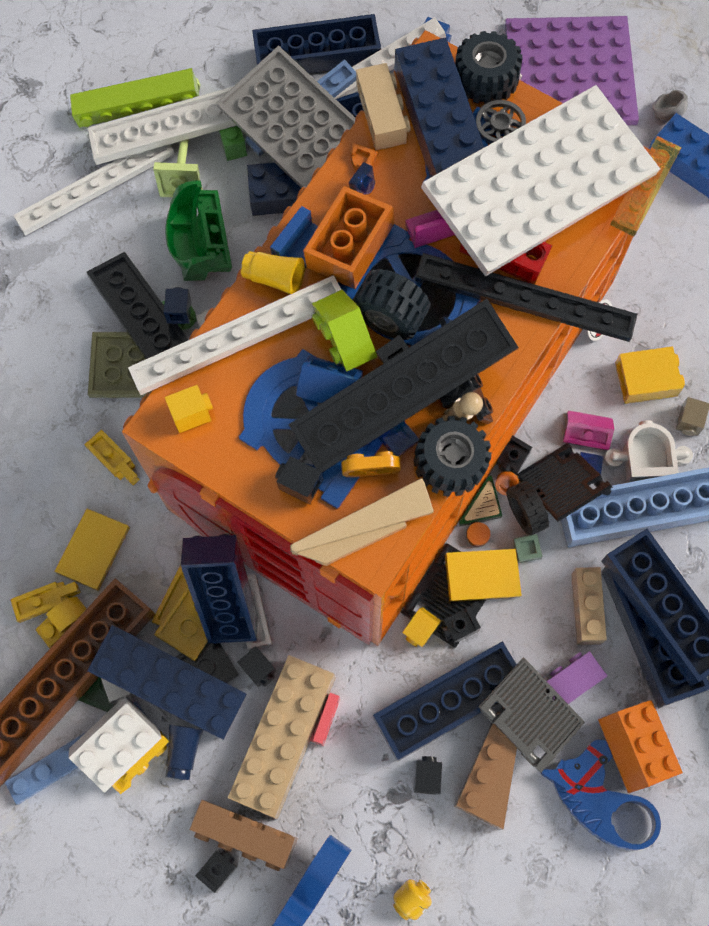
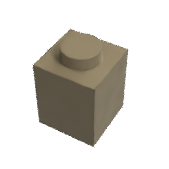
[676,397,709,436]

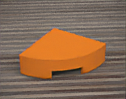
[351,142,378,178]

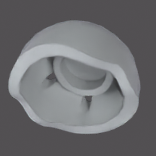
[653,90,688,121]

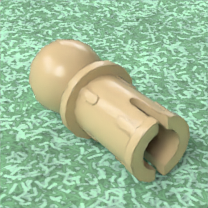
[443,392,483,422]

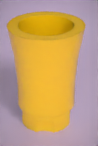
[241,251,305,295]

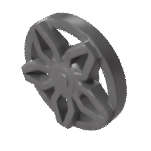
[476,100,526,144]

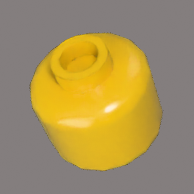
[393,879,432,920]

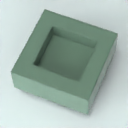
[513,534,543,563]

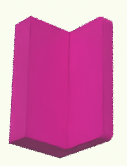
[405,210,455,248]
[563,411,614,450]

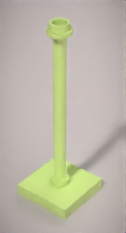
[153,78,203,197]

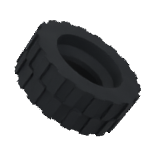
[506,481,549,536]

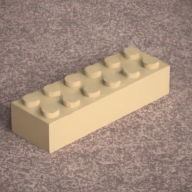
[228,655,336,819]

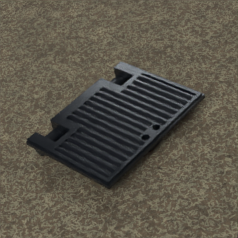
[517,443,613,522]
[401,542,486,648]

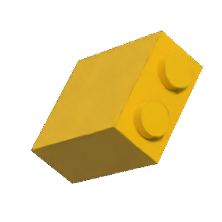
[615,346,685,404]

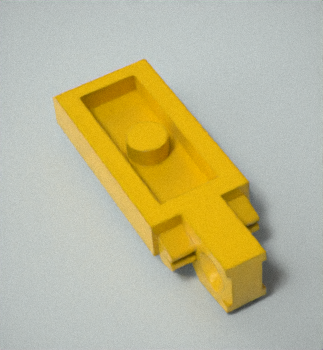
[84,429,140,486]
[10,581,81,623]
[112,730,169,794]

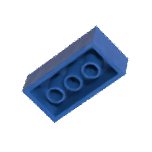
[649,113,709,198]

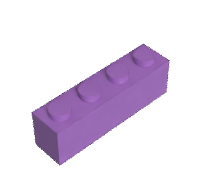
[547,651,607,704]

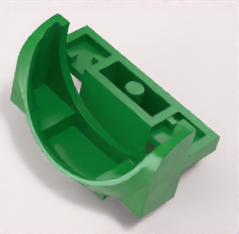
[165,180,232,281]

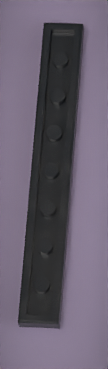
[415,253,638,342]

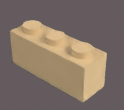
[356,63,410,150]
[571,567,607,645]

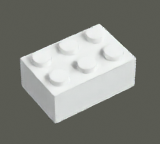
[69,695,161,793]

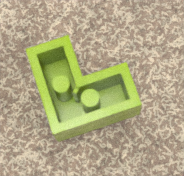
[311,290,377,371]

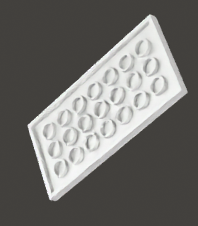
[421,85,660,276]

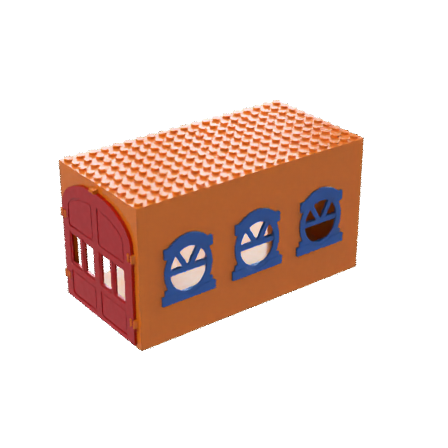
[122,30,668,646]

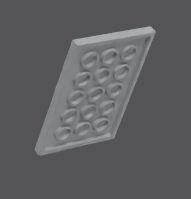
[216,46,356,188]

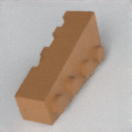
[454,712,517,830]
[189,800,298,871]

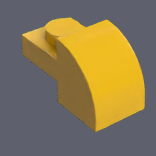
[35,597,87,648]

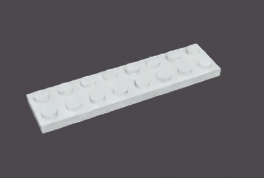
[88,86,236,165]

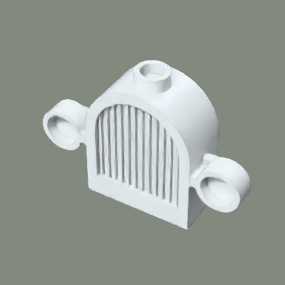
[603,420,693,483]

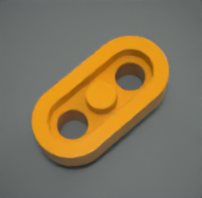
[341,451,401,477]

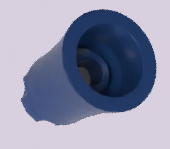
[165,725,204,780]

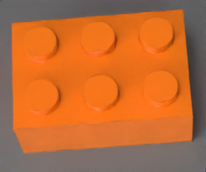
[303,186,394,289]
[598,700,683,793]

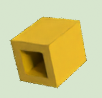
[165,385,213,433]
[402,607,441,647]

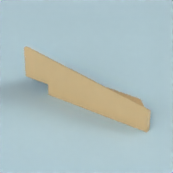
[290,479,434,566]

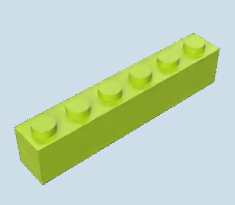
[70,68,199,128]

